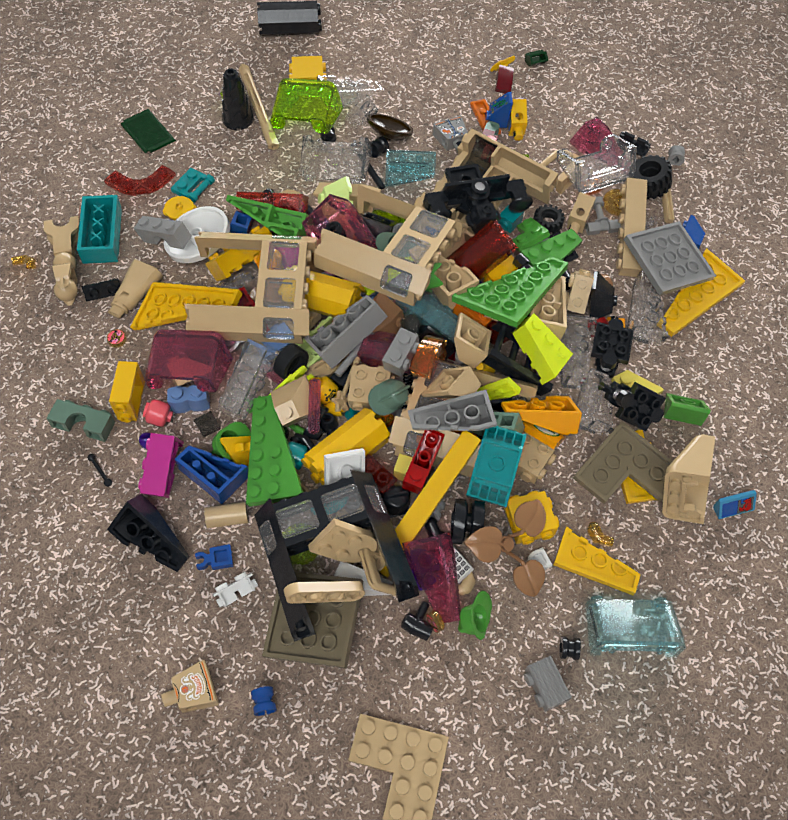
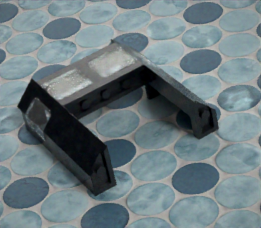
[254,470,419,642]

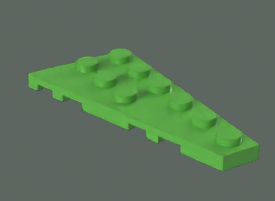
[246,395,304,507]

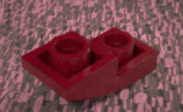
[495,65,514,94]

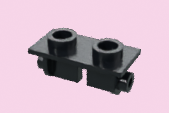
[616,131,651,157]
[81,278,121,302]

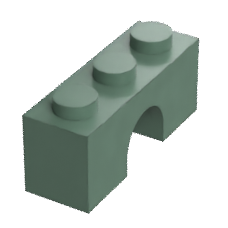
[46,399,115,442]

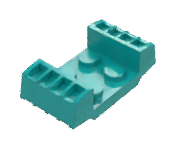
[466,426,527,508]

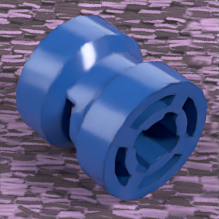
[251,686,277,716]

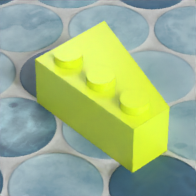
[512,313,573,385]

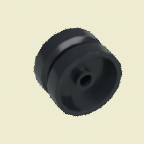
[450,498,485,545]

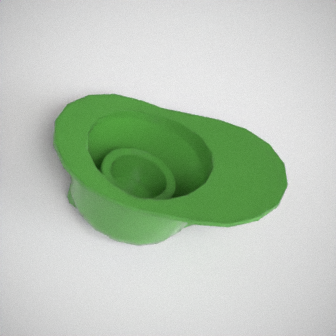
[211,422,251,460]
[458,591,492,640]

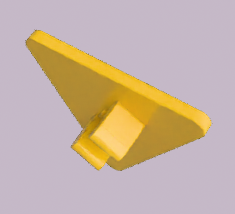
[220,436,251,467]

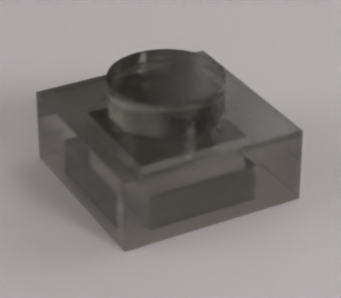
[194,411,221,438]

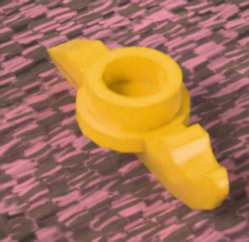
[490,56,515,72]

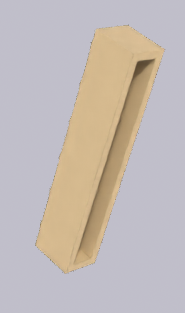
[616,178,647,277]

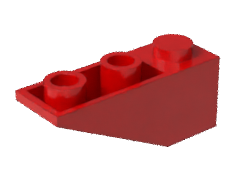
[402,430,445,495]

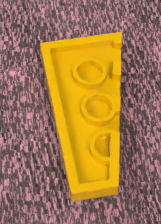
[553,526,641,596]

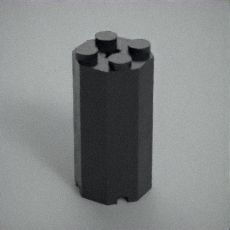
[257,0,322,36]

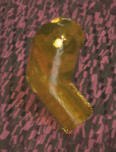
[11,255,36,269]
[587,522,614,547]

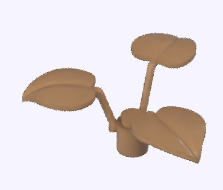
[464,499,546,597]

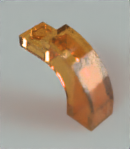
[410,334,448,380]

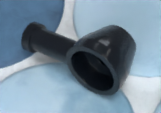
[303,405,329,441]
[320,413,338,436]

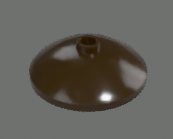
[367,113,413,141]

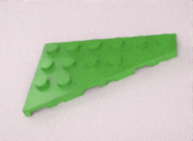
[452,257,568,328]

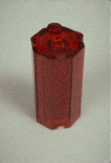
[446,220,518,280]

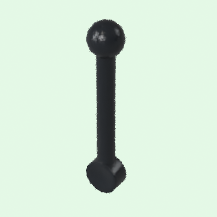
[87,454,112,487]

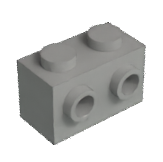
[382,327,421,377]

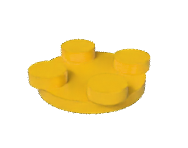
[163,196,197,220]

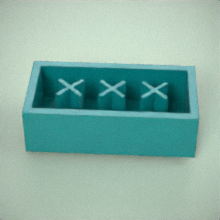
[77,195,122,264]

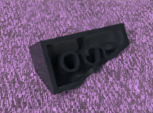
[107,494,190,572]

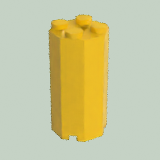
[278,266,365,317]
[301,408,390,485]

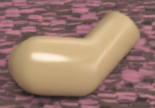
[456,572,475,596]

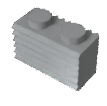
[524,656,572,712]

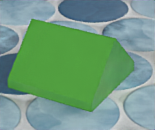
[664,393,711,426]

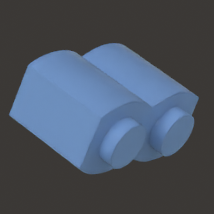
[167,384,210,413]

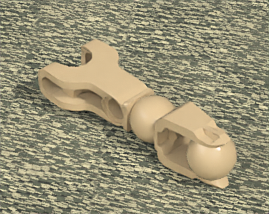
[44,216,80,306]

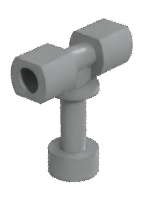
[585,196,621,235]

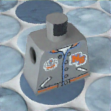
[432,116,468,152]

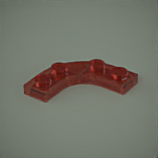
[104,165,176,196]

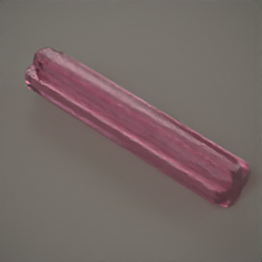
[308,378,321,434]

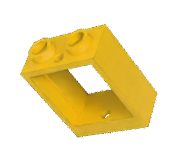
[109,361,145,423]

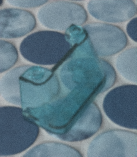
[585,596,686,657]

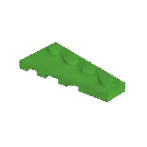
[521,229,583,267]

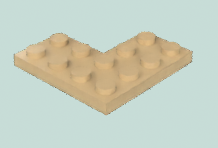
[348,714,449,820]

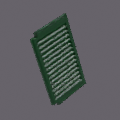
[121,109,176,153]

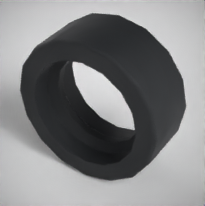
[273,344,309,380]

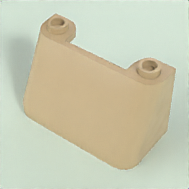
[662,434,715,524]

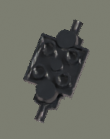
[590,316,634,386]
[598,381,666,431]

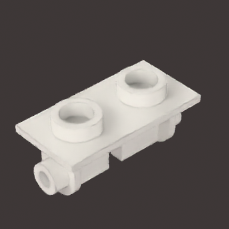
[213,572,258,607]

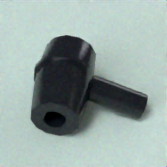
[401,601,434,641]

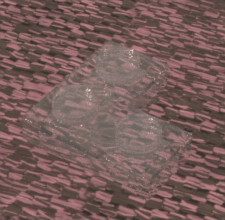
[215,271,255,289]

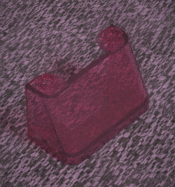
[302,194,377,279]
[144,329,233,392]

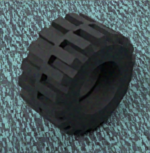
[629,155,672,199]

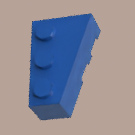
[175,445,248,504]

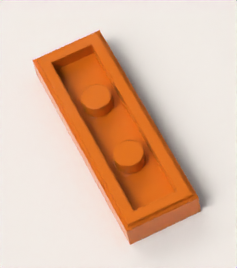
[470,99,501,135]

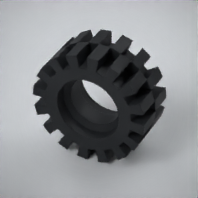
[533,204,565,235]

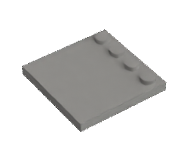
[623,221,716,296]

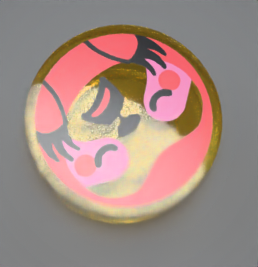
[107,329,127,348]
[426,610,445,633]

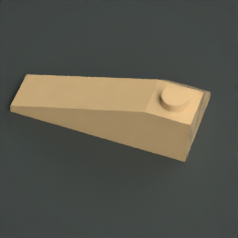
[530,276,567,341]

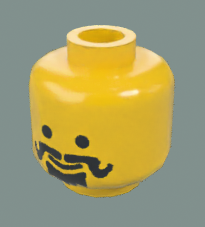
[311,376,338,404]

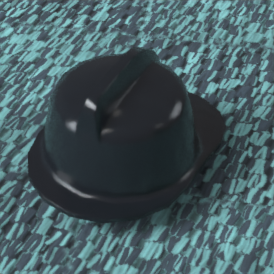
[370,485,411,518]

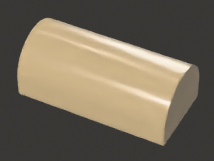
[204,502,248,529]

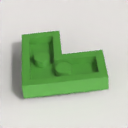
[511,217,550,253]

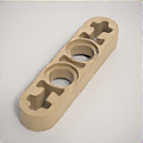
[284,581,365,604]

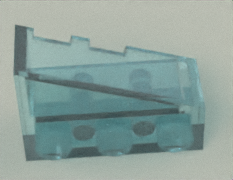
[385,150,436,188]

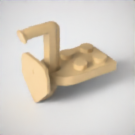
[308,518,396,596]

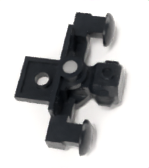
[423,164,533,234]

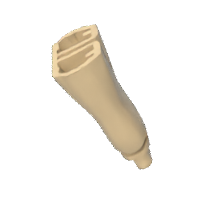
[108,259,163,319]

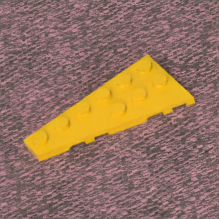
[659,248,745,337]
[130,282,243,330]

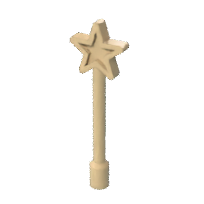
[331,354,362,412]

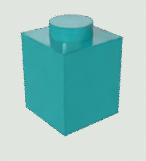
[497,205,524,233]

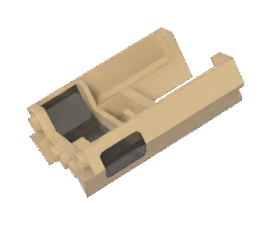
[414,128,559,260]

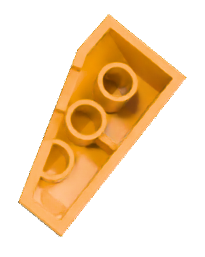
[501,396,582,435]

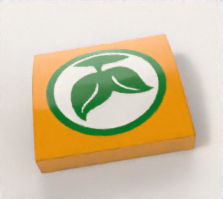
[523,421,566,449]

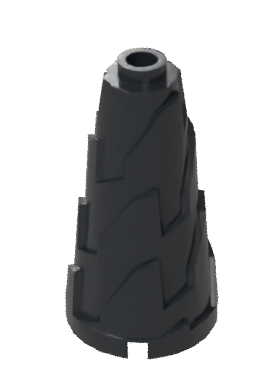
[222,68,254,130]

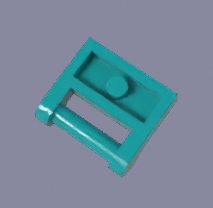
[171,167,215,203]

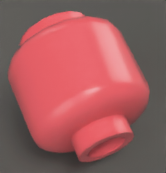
[143,399,173,427]

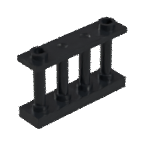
[482,321,553,396]

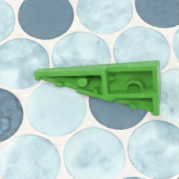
[226,195,312,242]

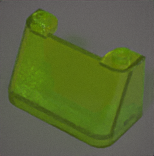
[270,78,343,133]

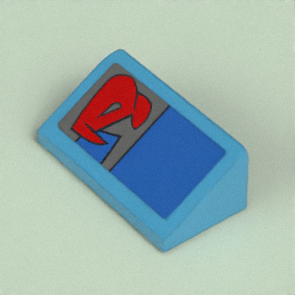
[713,490,757,519]

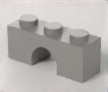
[134,216,192,249]

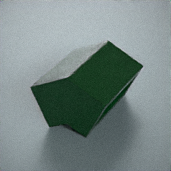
[525,49,548,66]

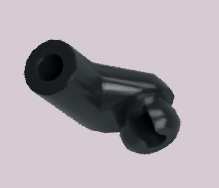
[290,433,315,452]
[425,517,450,542]

